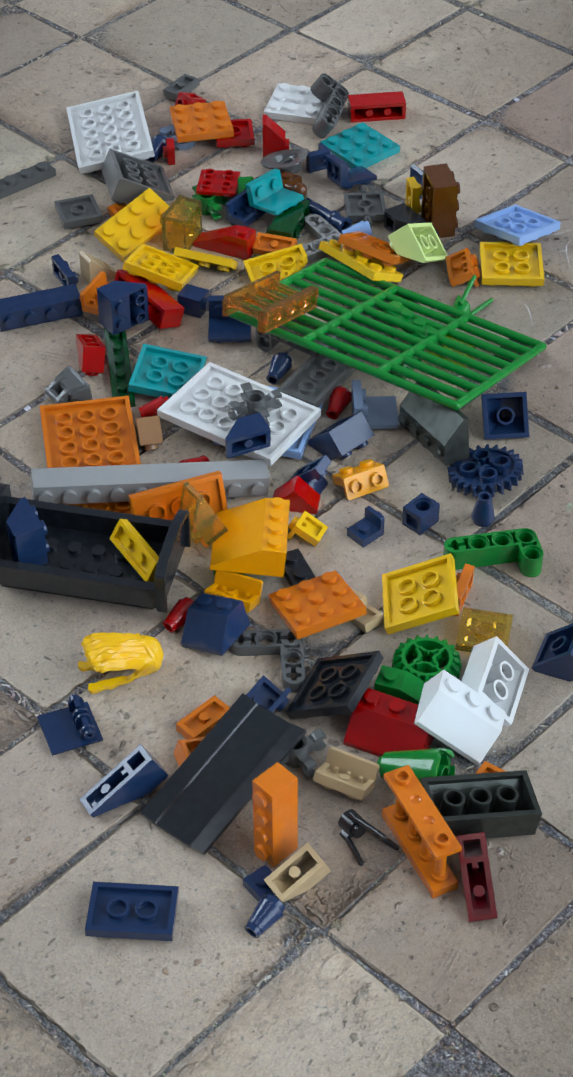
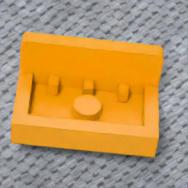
[332,459,389,500]
[204,570,263,613]

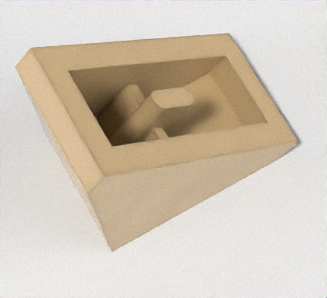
[79,250,116,284]

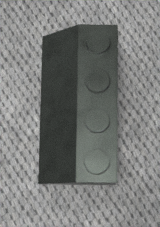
[398,382,469,466]
[420,770,542,839]

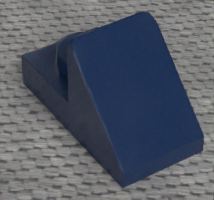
[288,455,332,494]

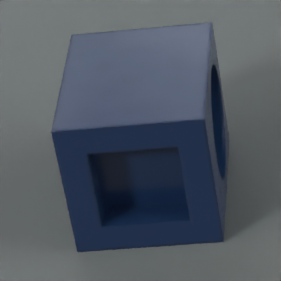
[402,493,440,535]

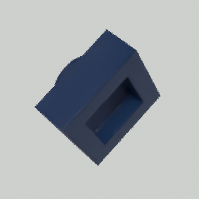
[243,865,275,901]

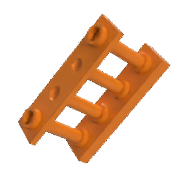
[382,765,462,898]

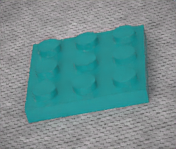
[320,122,400,168]
[128,343,207,398]

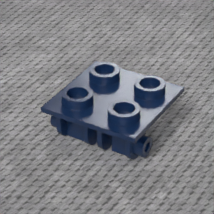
[37,694,103,756]

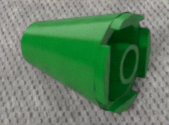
[377,748,455,781]

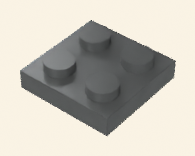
[54,194,103,229]

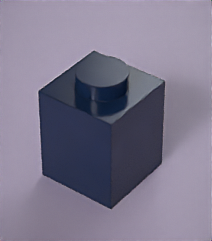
[177,284,209,318]

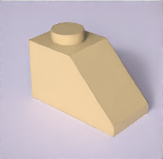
[264,842,331,903]

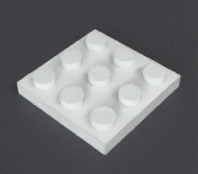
[264,83,323,125]

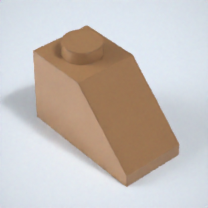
[134,416,163,451]

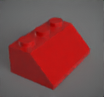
[343,688,435,757]

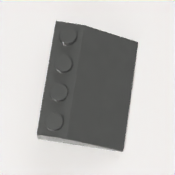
[101,149,175,205]

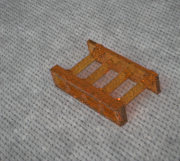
[222,271,319,334]

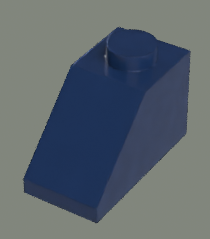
[225,412,271,459]

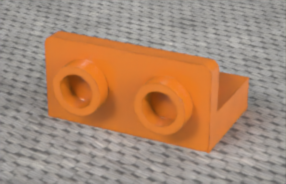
[445,248,481,287]

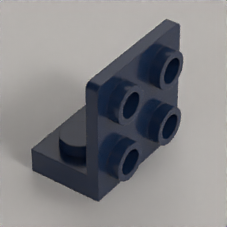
[325,154,377,189]
[208,295,251,343]

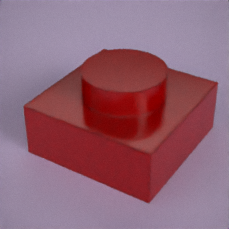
[163,138,176,165]

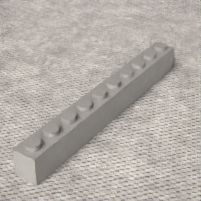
[30,460,270,504]

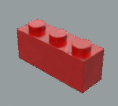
[348,91,406,123]

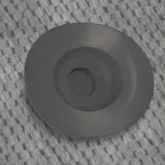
[261,148,309,174]

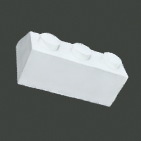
[461,636,529,727]
[414,670,505,765]

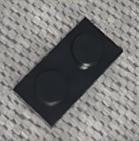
[284,548,315,586]

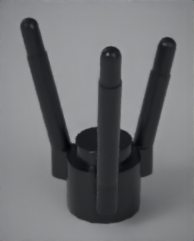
[338,809,400,866]

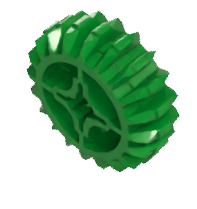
[392,634,462,683]

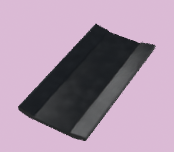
[140,693,306,855]

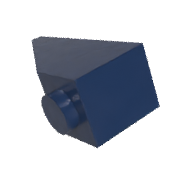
[79,744,169,818]

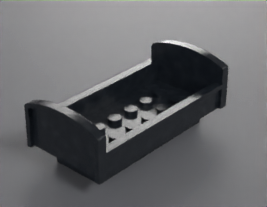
[0,483,191,613]

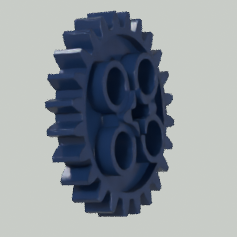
[447,444,524,498]

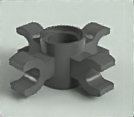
[228,382,282,426]
[281,729,326,779]

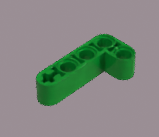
[443,528,544,577]

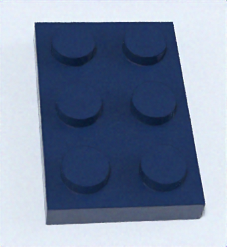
[85,881,179,941]

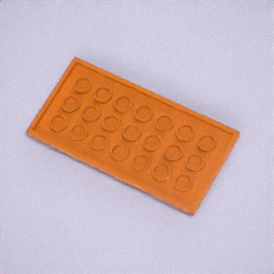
[39,395,141,514]

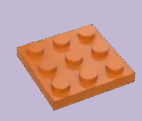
[169,101,234,143]
[338,231,411,267]
[268,570,367,640]

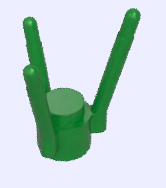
[451,275,494,319]

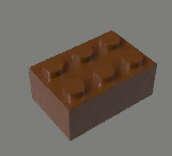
[421,163,460,238]

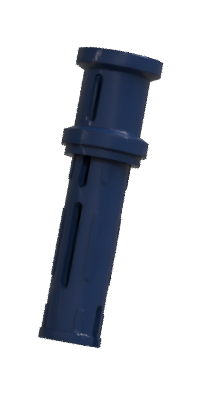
[303,197,352,234]

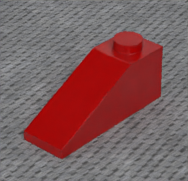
[193,225,256,260]
[75,334,105,376]

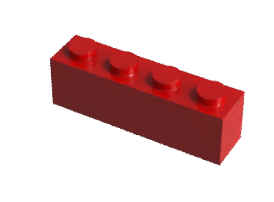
[114,269,185,329]

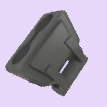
[44,366,93,404]

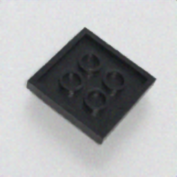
[286,651,384,719]

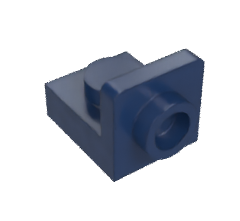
[306,143,332,173]
[347,506,385,548]

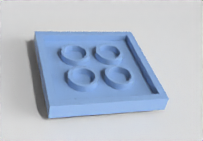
[474,204,560,246]

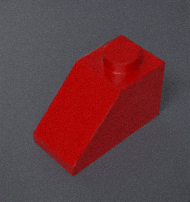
[262,115,289,158]

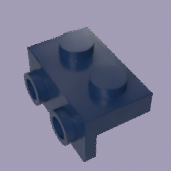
[225,190,267,227]
[246,675,292,713]

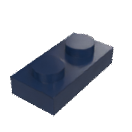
[51,254,79,287]

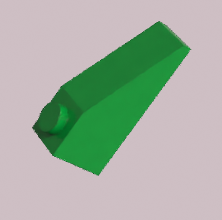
[374,665,425,705]

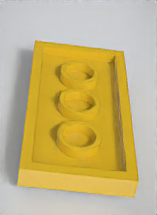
[93,188,178,262]
[319,239,403,282]

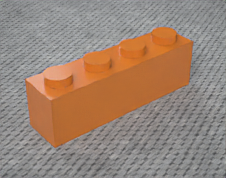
[252,762,298,868]

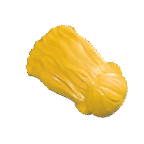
[78,632,163,694]

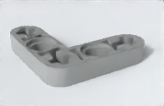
[302,214,341,265]

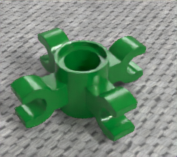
[184,185,229,220]

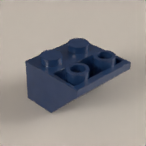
[97,281,149,335]
[6,497,50,565]

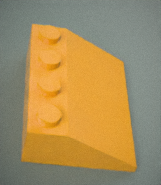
[210,497,290,577]

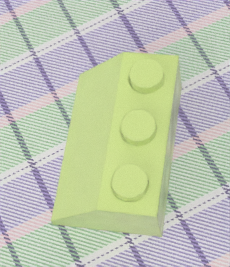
[388,223,448,263]

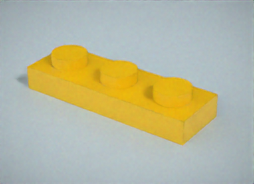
[173,247,238,272]
[110,519,159,582]

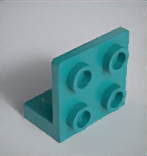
[245,168,304,215]

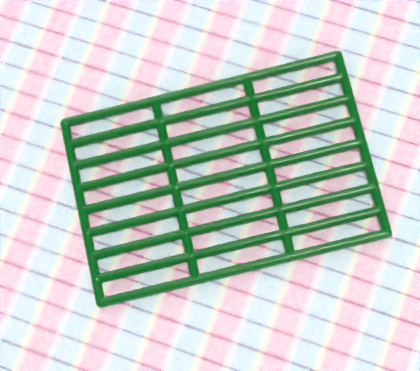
[225,258,547,410]

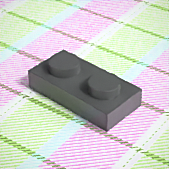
[163,74,200,101]

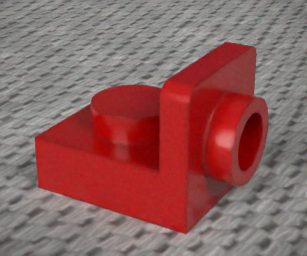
[175,92,206,106]

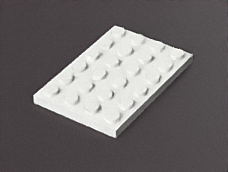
[66,91,155,174]
[157,362,321,466]

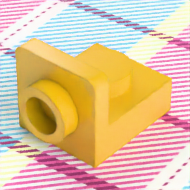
[288,511,328,547]

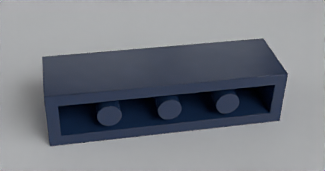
[0,284,83,332]

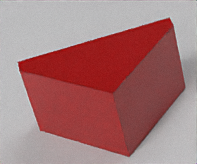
[273,475,321,514]

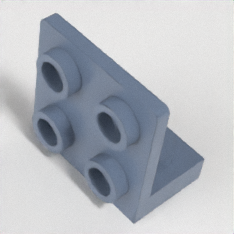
[351,380,399,429]

